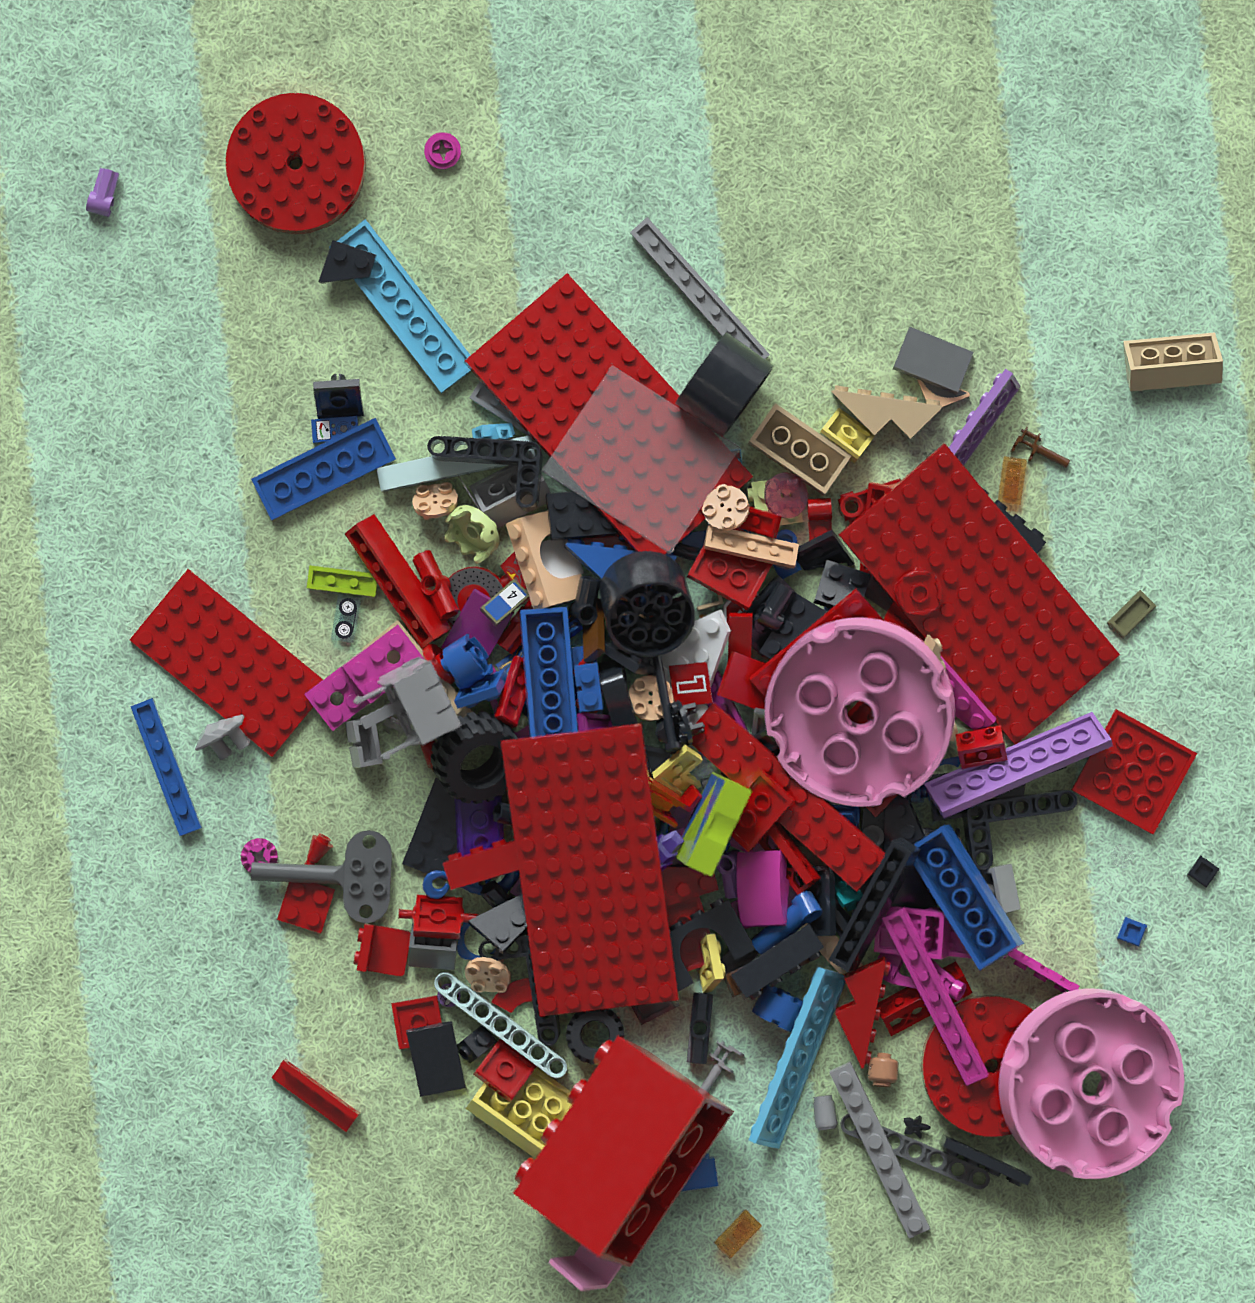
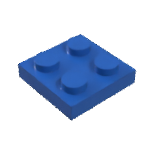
[454,669,507,709]

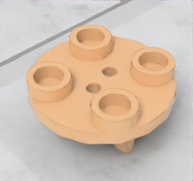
[412,482,459,520]
[702,484,749,531]
[628,675,673,721]
[465,957,511,993]

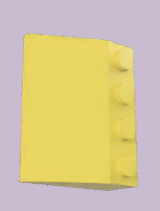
[465,1067,571,1159]

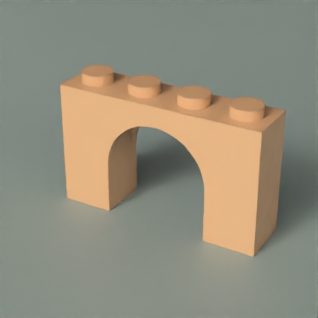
[506,511,582,609]

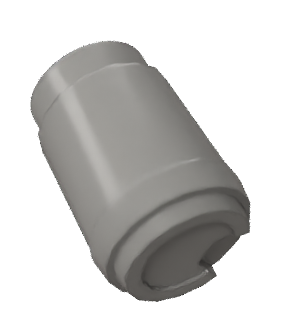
[813,1095,837,1130]

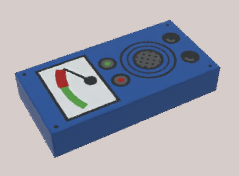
[311,416,358,443]

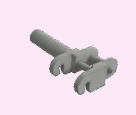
[701,1041,744,1092]

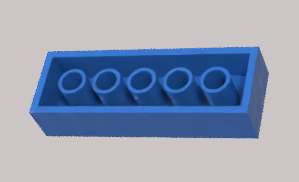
[519,607,578,737]
[913,825,1024,970]

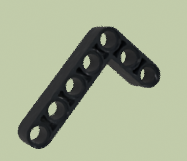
[427,436,543,512]
[599,660,653,777]
[962,789,1078,870]
[478,931,561,1046]

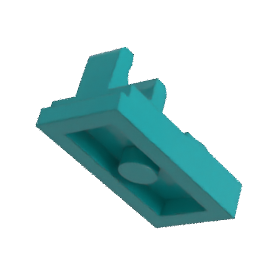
[835,873,863,912]

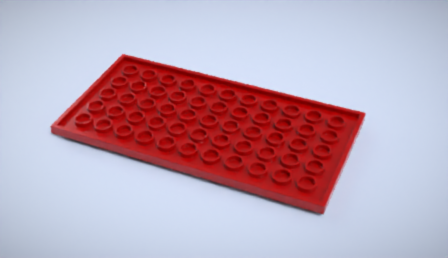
[464,273,753,555]
[838,444,1120,745]
[501,724,679,1016]

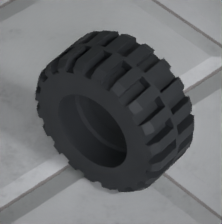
[431,711,518,804]

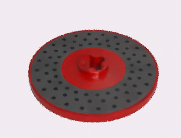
[446,566,505,627]

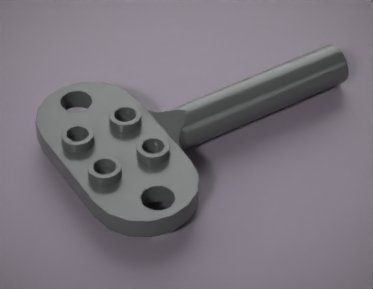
[251,830,392,923]

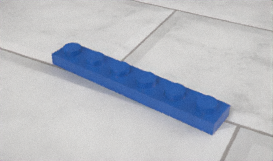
[130,698,202,836]

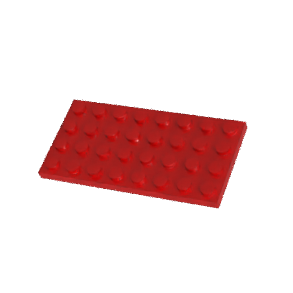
[129,569,324,757]

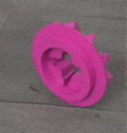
[424,132,461,169]
[240,838,278,873]

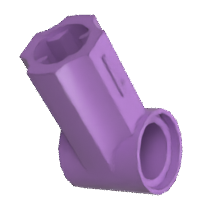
[86,168,120,217]
[716,850,740,899]

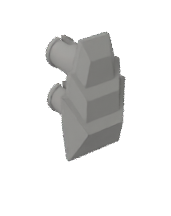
[195,715,250,760]

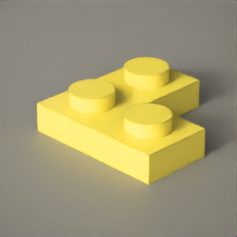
[652,744,703,796]
[699,934,725,993]

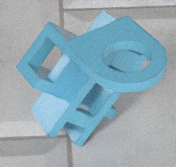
[472,423,515,440]

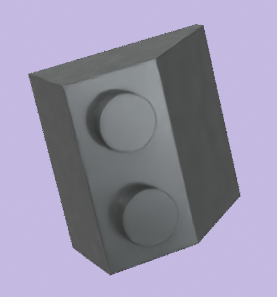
[408,922,458,970]

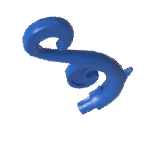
[422,870,520,899]

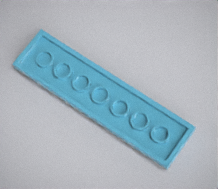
[329,219,471,394]
[749,967,846,1149]

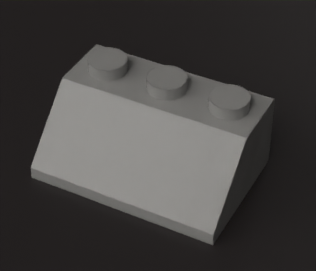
[469,465,551,529]

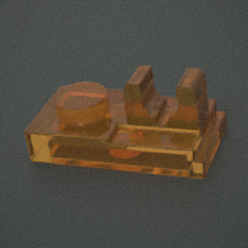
[997,456,1027,505]
[714,1209,762,1259]

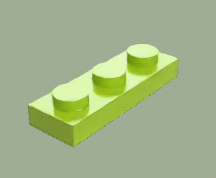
[306,565,378,597]

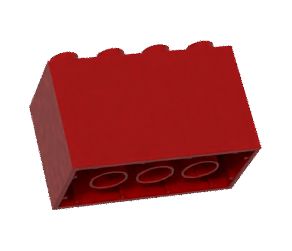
[513,1036,734,1267]

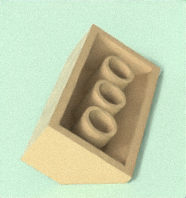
[1123,333,1223,391]
[748,403,851,496]

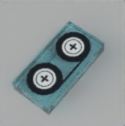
[331,594,362,643]

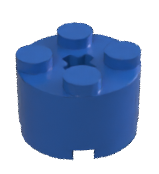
[440,634,493,690]
[752,984,803,1032]

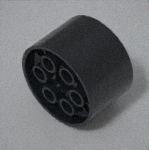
[675,332,774,438]
[599,551,695,657]

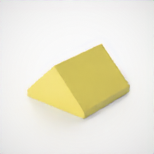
[819,408,875,464]

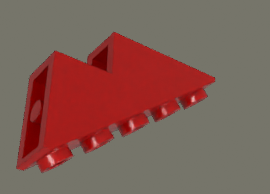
[835,956,890,1068]

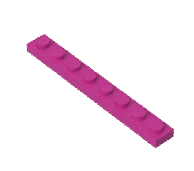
[882,907,989,1086]

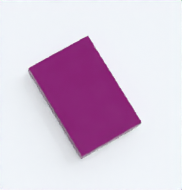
[441,589,514,661]

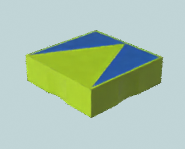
[676,771,752,877]

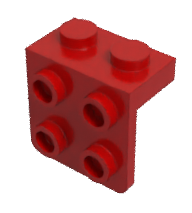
[353,924,411,976]

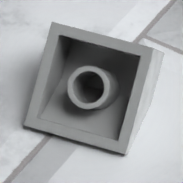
[979,864,1021,913]

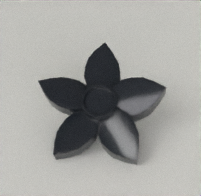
[903,1115,931,1139]

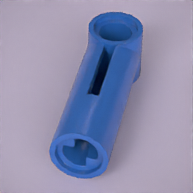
[752,891,823,955]

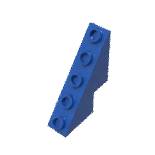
[564,539,677,587]

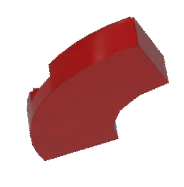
[491,978,532,1013]

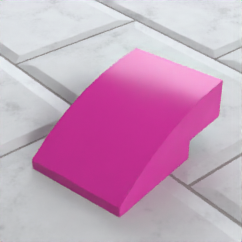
[737,850,789,927]

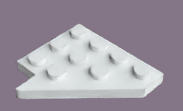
[647,609,731,719]

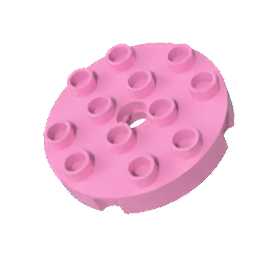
[765,618,955,806]
[999,989,1184,1179]

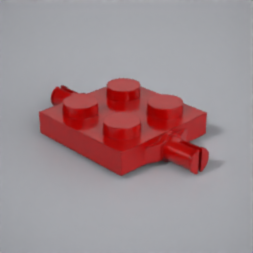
[398,895,478,939]

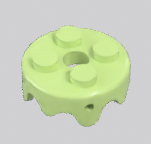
[444,505,500,564]

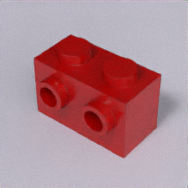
[955,725,1008,769]

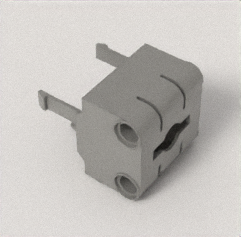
[354,657,461,759]

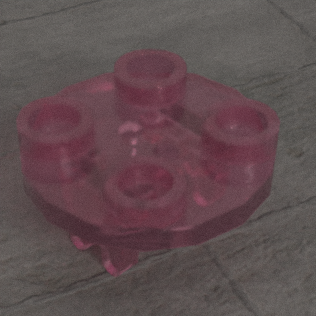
[764,472,808,519]

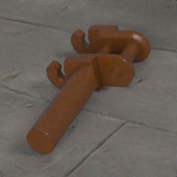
[1010,426,1070,468]

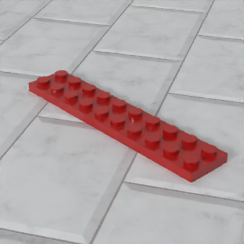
[692,702,885,891]

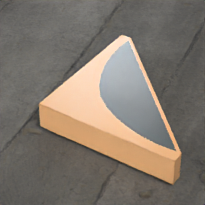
[917,379,970,407]

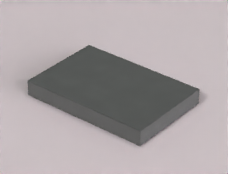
[893,326,974,395]

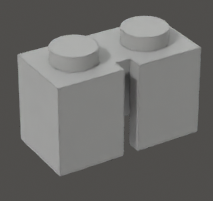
[345,719,383,768]

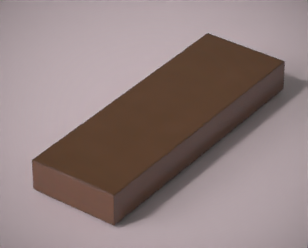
[583,598,605,664]

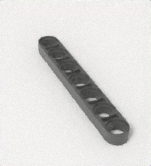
[840,1113,990,1189]

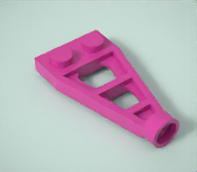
[877,953,966,1001]

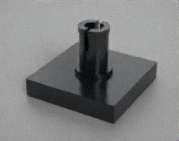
[313,374,364,419]

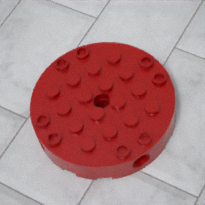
[226,93,366,234]
[921,995,1033,1137]

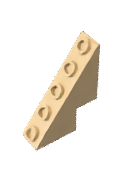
[831,385,943,439]

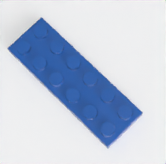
[251,418,396,520]

